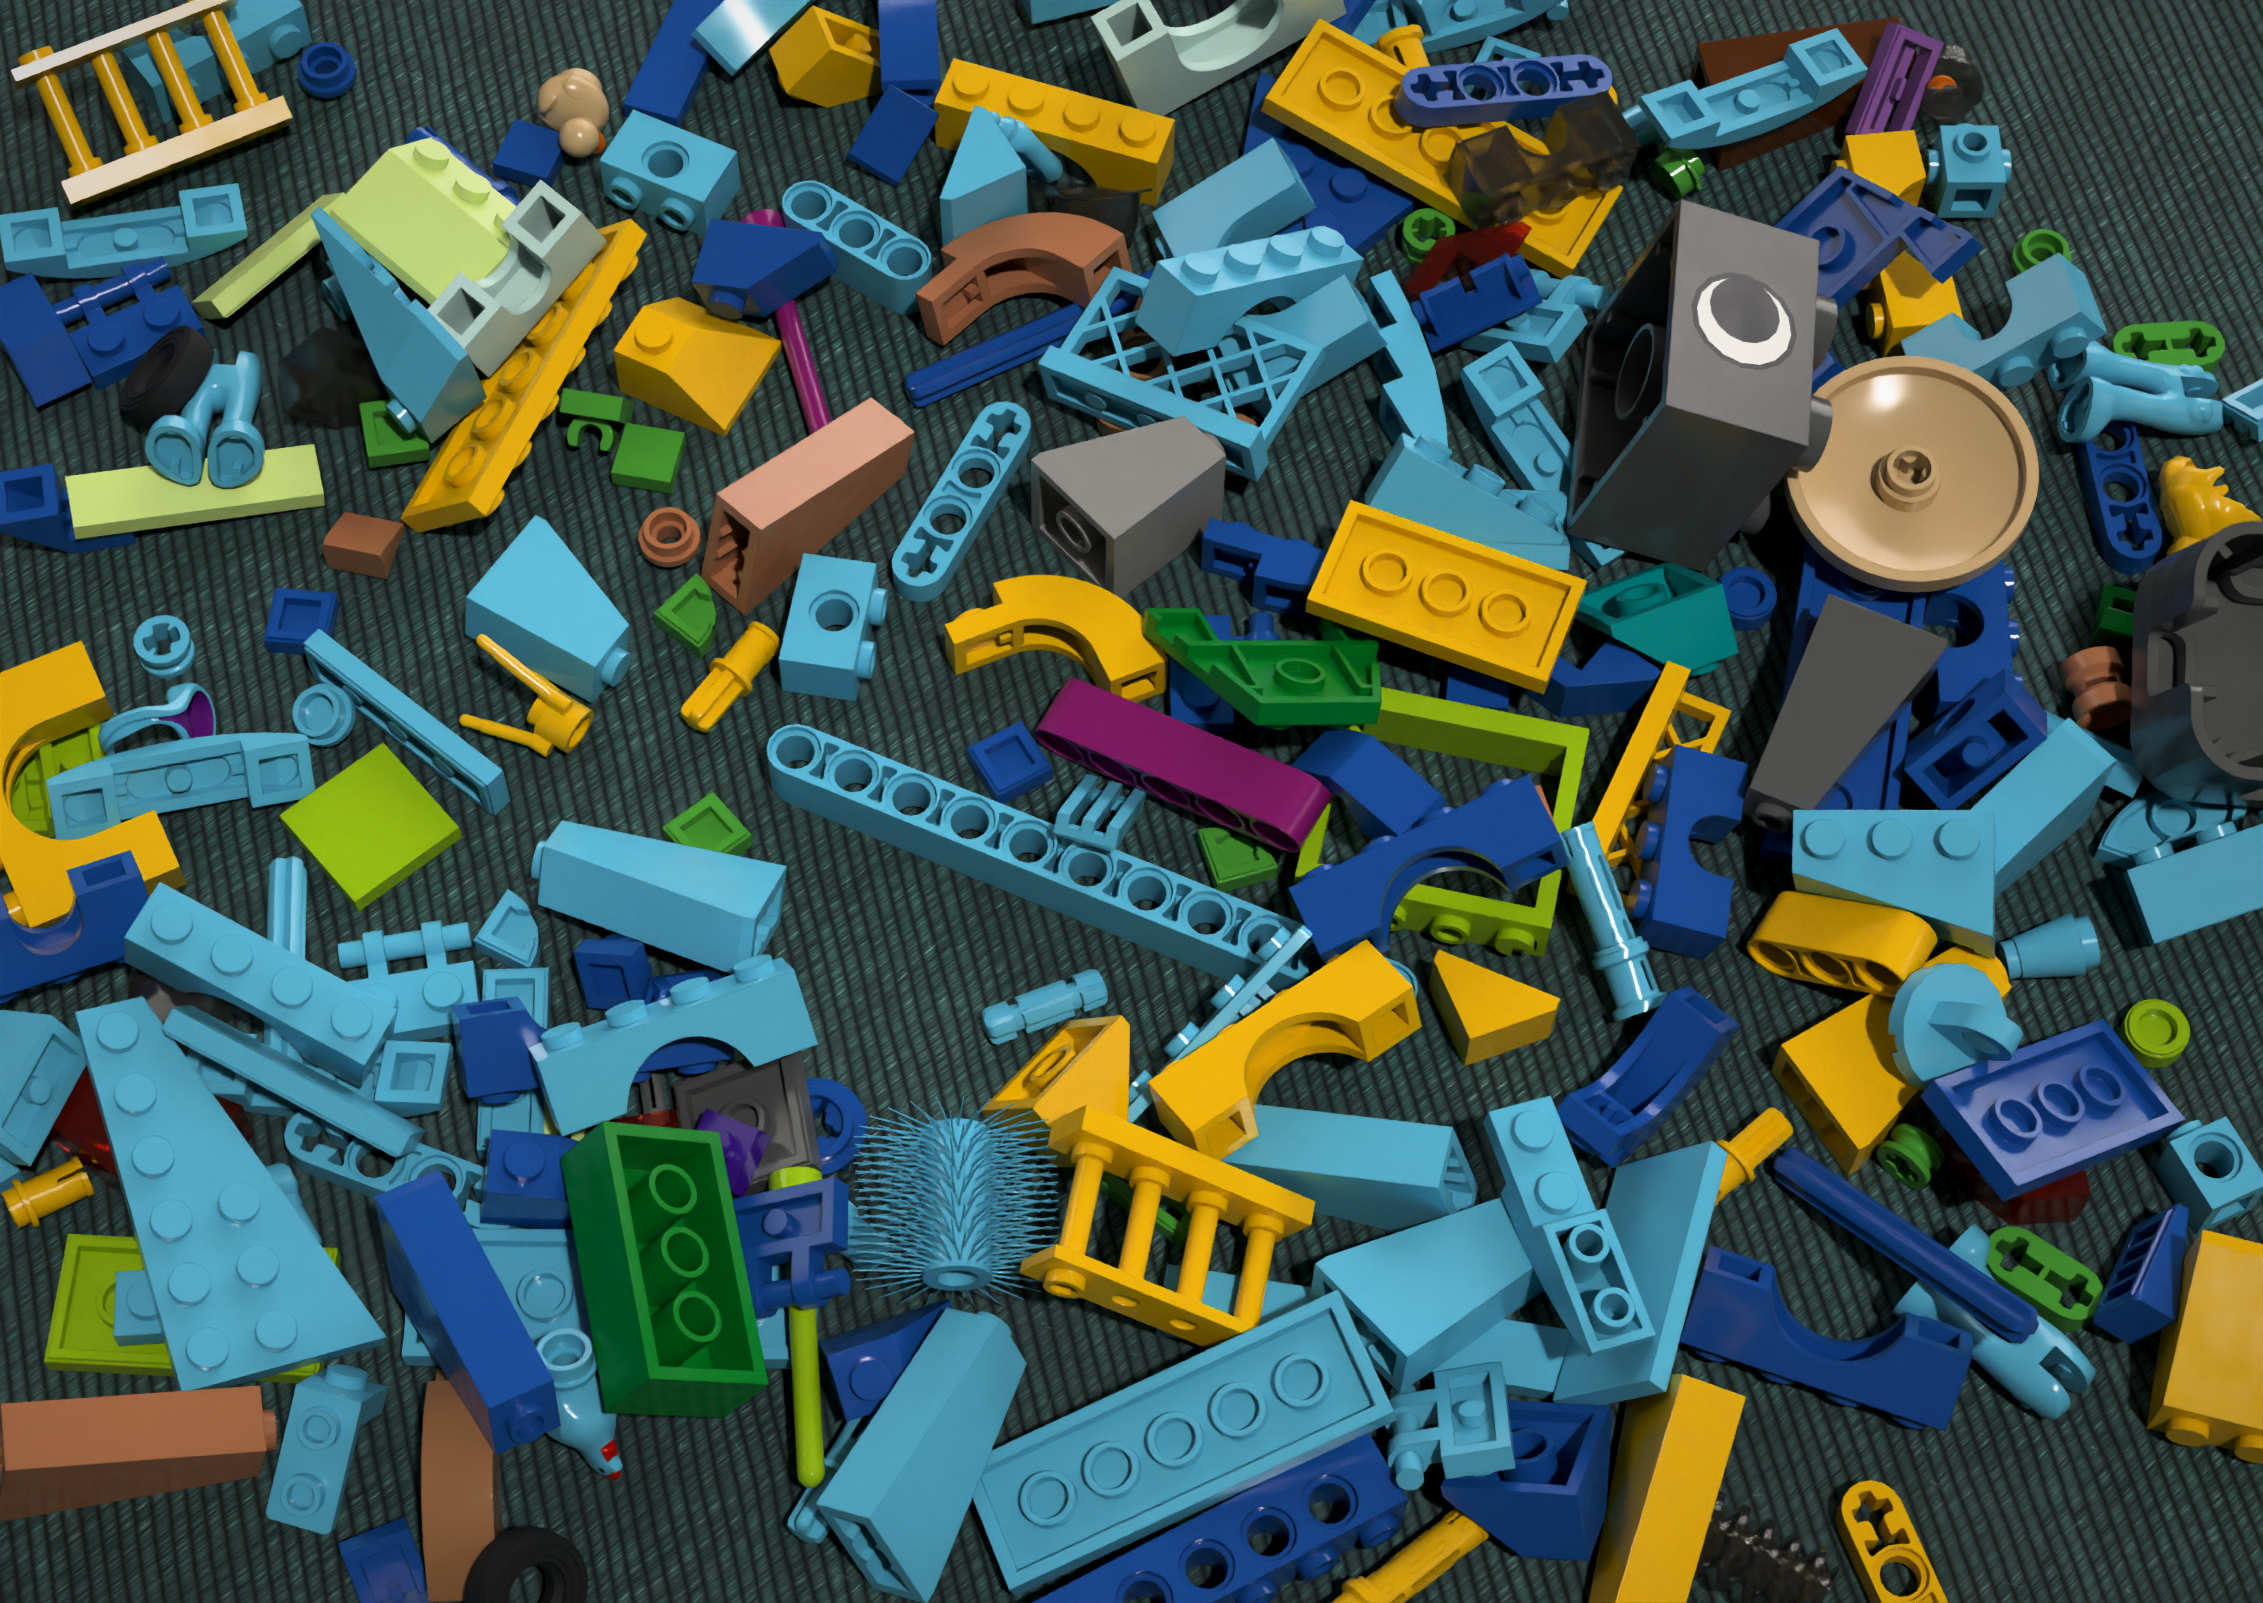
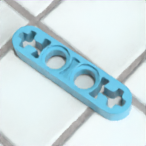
[892,401,1031,602]
[284,1109,527,1229]

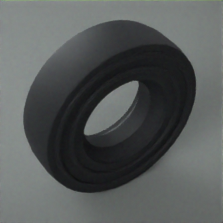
[119,325,214,429]
[465,1526,588,1603]

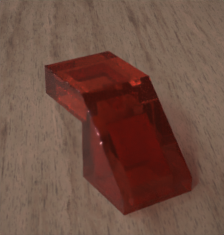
[1405,221,1532,299]
[1937,1130,2091,1226]

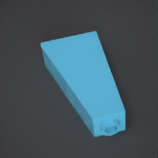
[1933,718,2117,950]
[531,820,787,974]
[1221,1104,1478,1232]
[1309,1197,1544,1394]
[816,1308,1027,1603]

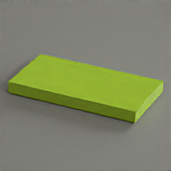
[44,1234,341,1383]

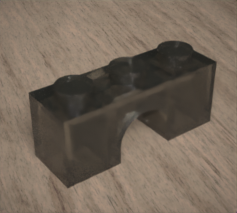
[1443,90,1641,232]

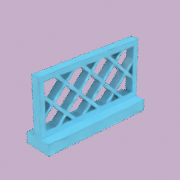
[1038,266,1326,482]

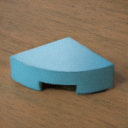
[473,889,541,969]

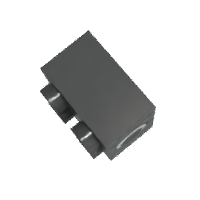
[1566,199,1838,572]

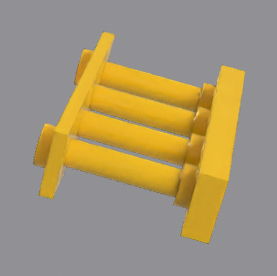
[11,0,293,211]
[1020,1104,1316,1349]

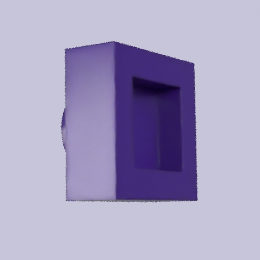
[696,1108,771,1197]

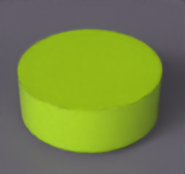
[2119,999,2190,1068]

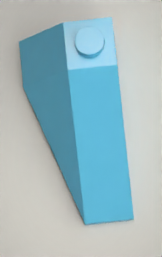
[310,207,487,444]

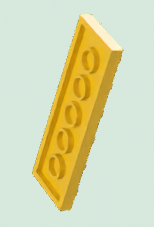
[1261,18,1624,280]
[400,218,647,533]

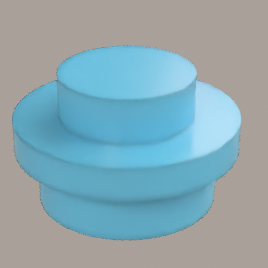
[292,683,356,747]

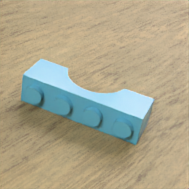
[1135,225,1364,357]
[124,882,398,1088]
[528,954,818,1137]

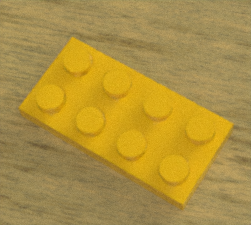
[1306,500,1587,695]

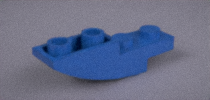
[1201,518,1336,620]

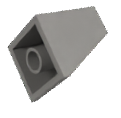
[1031,416,1226,598]

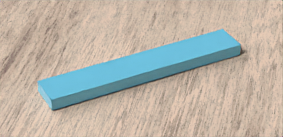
[1156,1264,1570,1401]

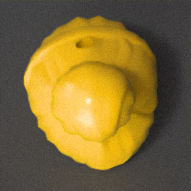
[2158,455,2262,557]

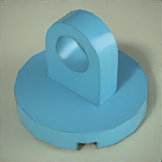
[1889,963,2024,1091]

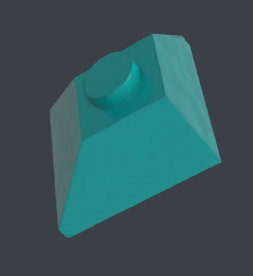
[1574,562,1739,676]

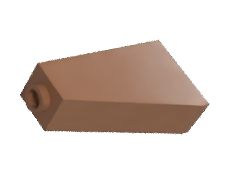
[701,397,915,615]
[0,1385,277,1521]

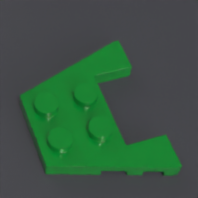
[1142,608,1382,730]

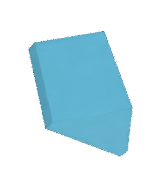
[940,105,1028,269]

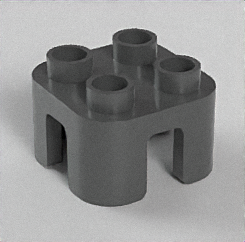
[2130,521,2263,808]

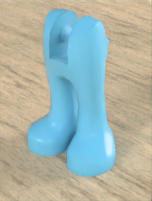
[2047,340,2223,444]
[145,349,265,488]
[1892,1223,2096,1421]

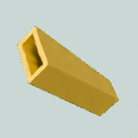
[1771,944,2012,1176]
[1589,1374,1746,1603]

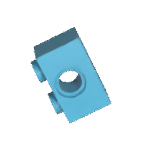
[599,110,741,237]
[778,553,888,701]

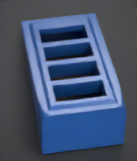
[2093,1203,2189,1344]

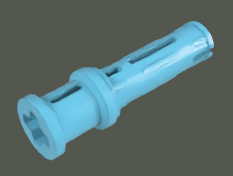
[1559,821,1668,1022]

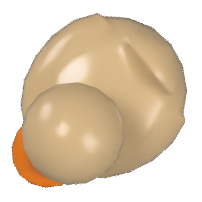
[536,68,609,158]

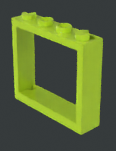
[1292,687,1590,957]

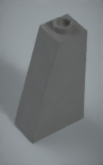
[1742,593,1949,833]

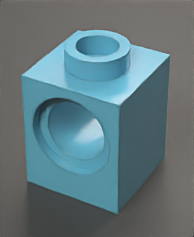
[2154,1116,2263,1235]

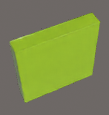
[279,742,462,912]

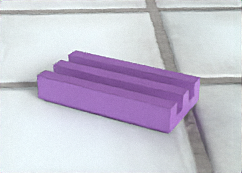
[1845,22,1944,135]

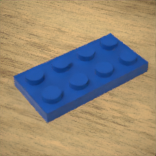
[1920,1018,2186,1202]

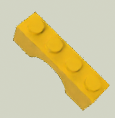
[934,58,1175,207]
[1830,130,1963,358]
[1148,939,1422,1161]

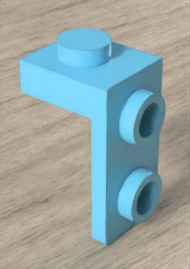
[266,1364,388,1535]

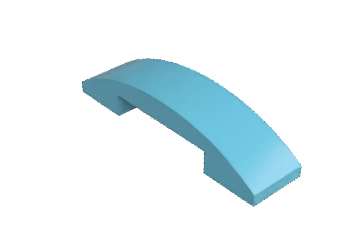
[1352,0,1563,53]
[1638,28,1868,149]
[0,183,248,278]
[1459,341,1629,570]
[46,732,315,840]
[187,1034,453,1117]

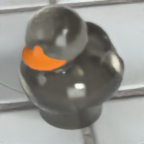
[1920,45,1984,122]

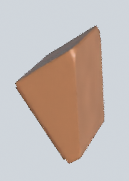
[321,512,405,579]

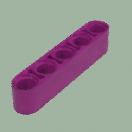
[1034,678,1331,853]

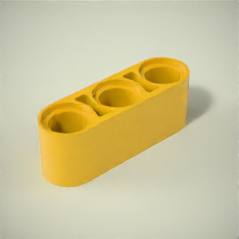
[1747,891,1938,998]

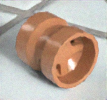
[2059,646,2131,732]

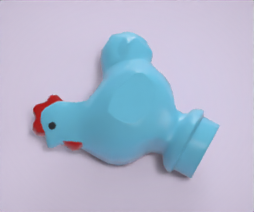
[536,1328,623,1481]

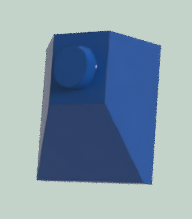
[1441,1400,1612,1561]

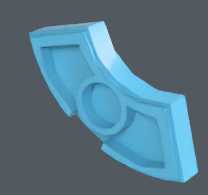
[2093,791,2248,870]

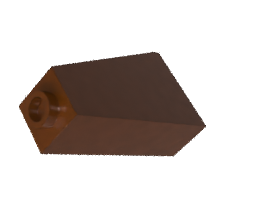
[1690,16,1917,170]

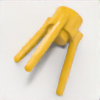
[459,634,594,757]

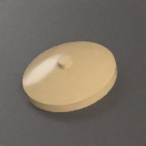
[1783,356,2039,592]

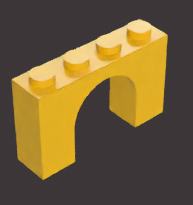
[0,640,187,928]

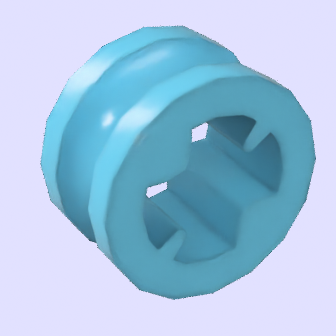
[133,615,195,679]

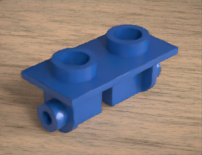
[1411,253,1543,353]

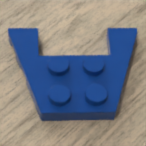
[1243,73,1427,256]
[1774,165,1984,395]

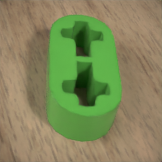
[2109,320,2225,374]
[1986,1226,2103,1332]

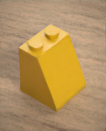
[2146,1229,2263,1464]

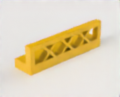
[1566,661,1732,920]

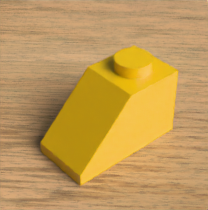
[769,5,884,108]

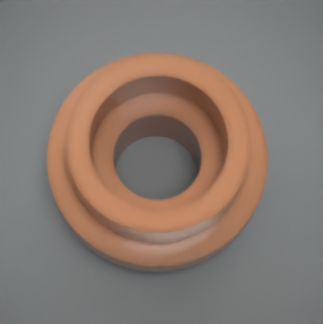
[638,507,701,567]

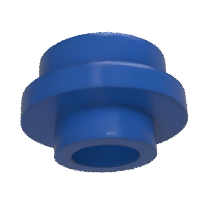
[297,42,357,98]

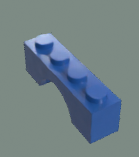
[1288,774,1569,965]
[451,968,734,1104]
[1679,1245,1974,1432]

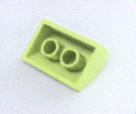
[329,137,516,305]

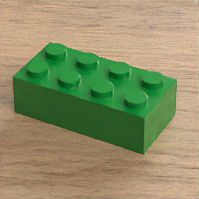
[561,1121,769,1418]

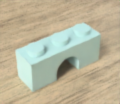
[427,179,608,378]

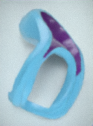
[98,682,216,757]

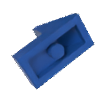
[846,83,942,188]

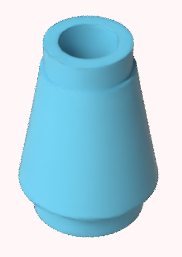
[1998,913,2101,980]

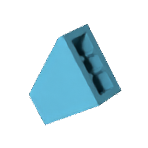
[465,515,632,703]

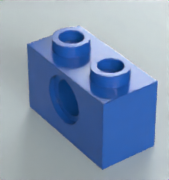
[1904,667,2047,810]

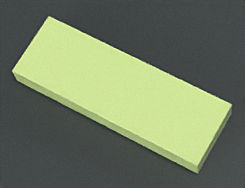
[191,192,345,320]

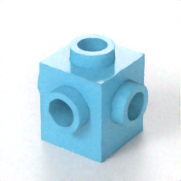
[1922,123,2012,218]

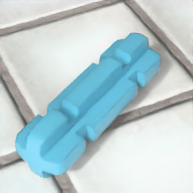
[982,969,1108,1045]

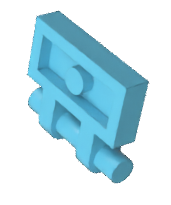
[1460,268,1609,364]
[338,920,480,1041]
[1385,1361,1516,1490]

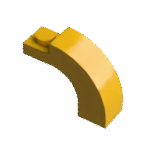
[944,575,1168,703]

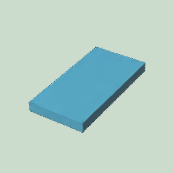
[1553,1141,1728,1405]

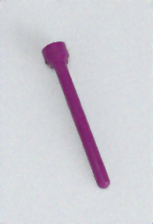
[739,209,831,435]

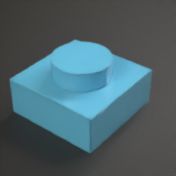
[113,1270,165,1346]

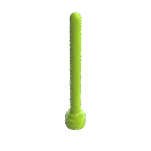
[768,1166,825,1488]

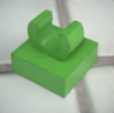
[559,388,634,453]

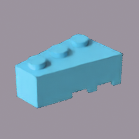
[1792,810,1996,959]

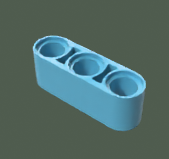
[782,181,932,314]

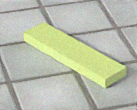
[65,444,325,539]

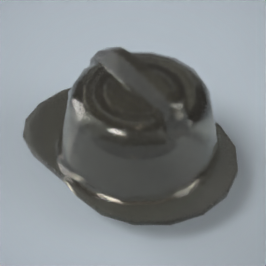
[1027,181,1153,250]

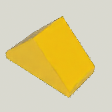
[1428,949,1561,1066]

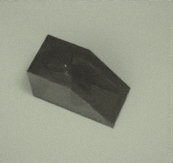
[278,326,390,430]

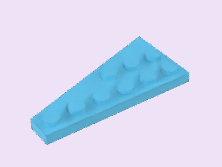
[75,996,387,1391]

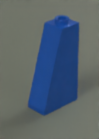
[374,1170,561,1455]

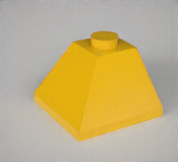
[613,297,783,437]
[981,1015,1130,1167]

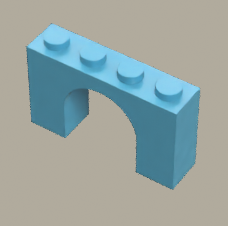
[1152,138,1389,419]

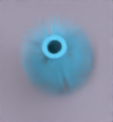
[853,1096,1060,1309]

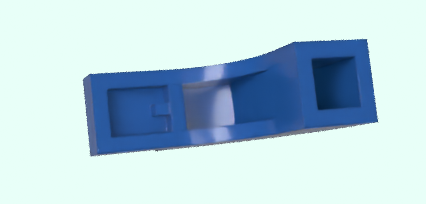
[1557,985,1741,1168]

